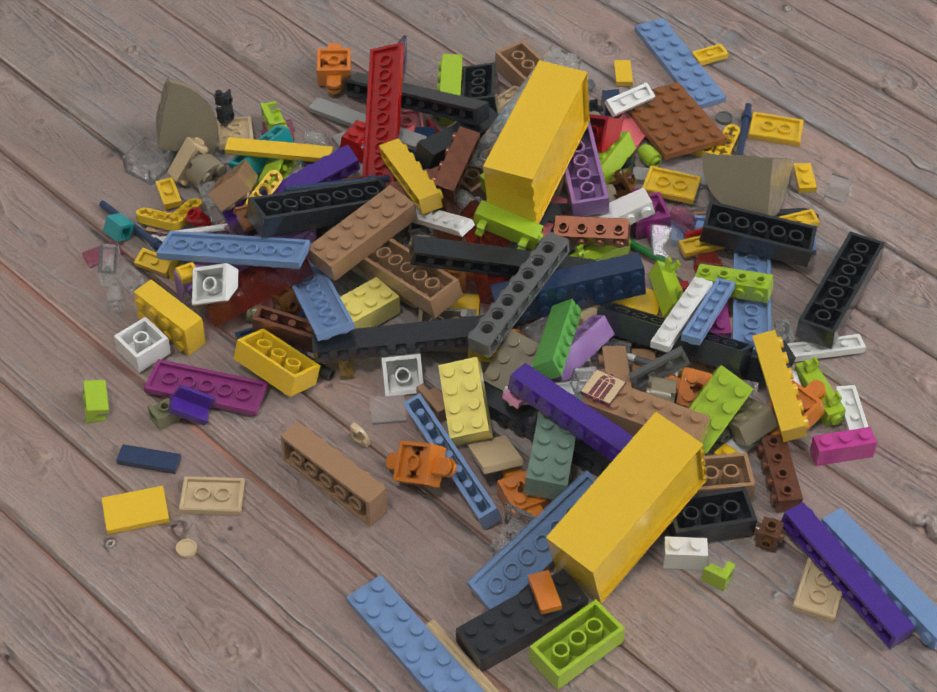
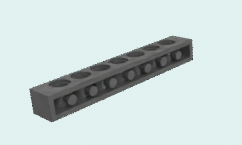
[467,231,570,358]

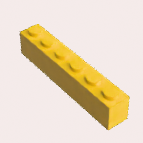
[379,138,443,215]
[752,330,809,442]

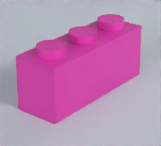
[809,427,877,466]

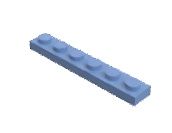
[681,278,736,345]

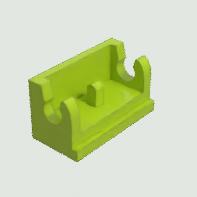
[260,101,287,131]
[82,380,109,423]

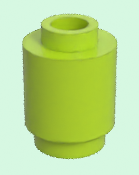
[637,144,662,168]

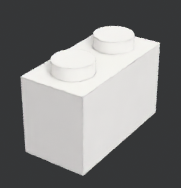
[663,537,708,570]

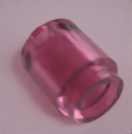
[670,205,697,231]

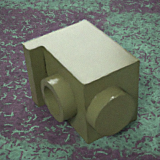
[147,398,180,431]

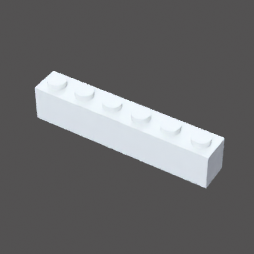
[551,187,655,251]

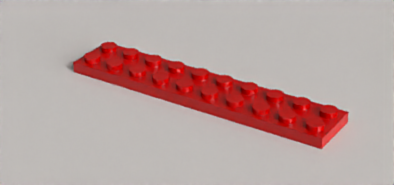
[362,43,404,185]

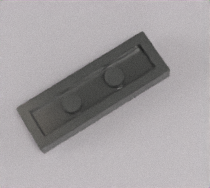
[629,346,690,391]

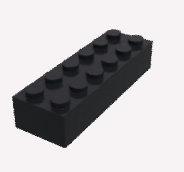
[414,107,504,170]
[699,201,817,267]
[456,569,589,673]

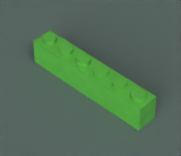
[532,298,581,380]

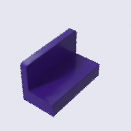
[168,385,216,425]

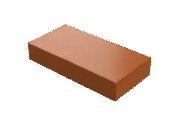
[528,570,562,614]

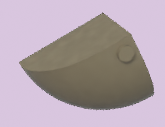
[155,78,219,156]
[702,154,792,216]

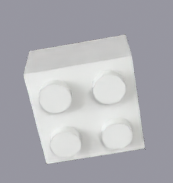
[114,317,171,373]

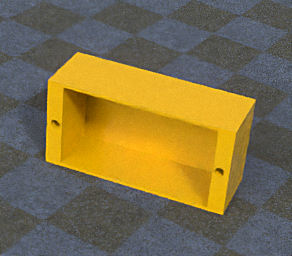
[483,60,590,224]
[546,412,707,604]

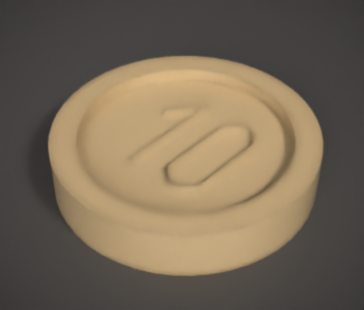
[176,539,197,558]

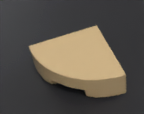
[350,422,371,448]

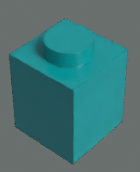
[103,213,134,242]

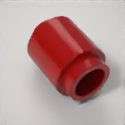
[186,207,212,228]

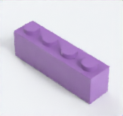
[552,315,615,382]

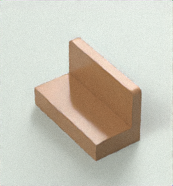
[416,384,447,423]

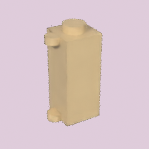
[167,137,209,186]

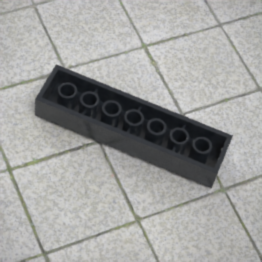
[246,178,387,237]
[795,231,885,349]
[597,302,754,375]

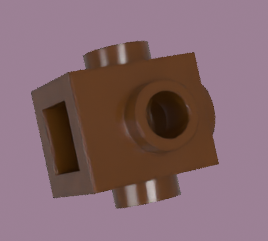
[608,168,636,198]
[270,286,302,315]
[754,516,786,553]

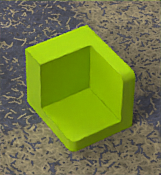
[701,561,736,591]

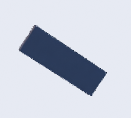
[116,444,181,474]

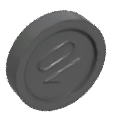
[715,111,733,125]

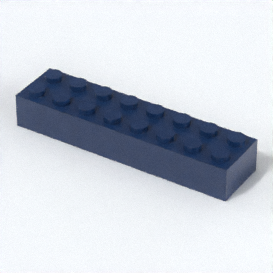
[490,252,646,323]

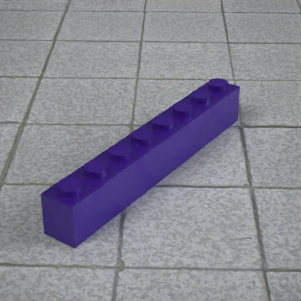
[222,145,360,234]
[507,363,633,461]
[781,502,915,649]

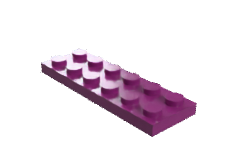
[144,359,269,417]

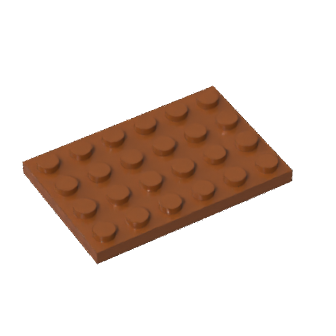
[626,82,727,160]

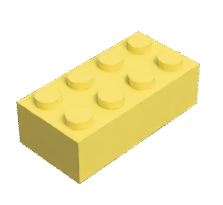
[340,277,400,329]
[438,357,493,446]

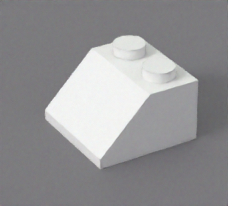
[192,263,238,306]
[380,352,423,397]

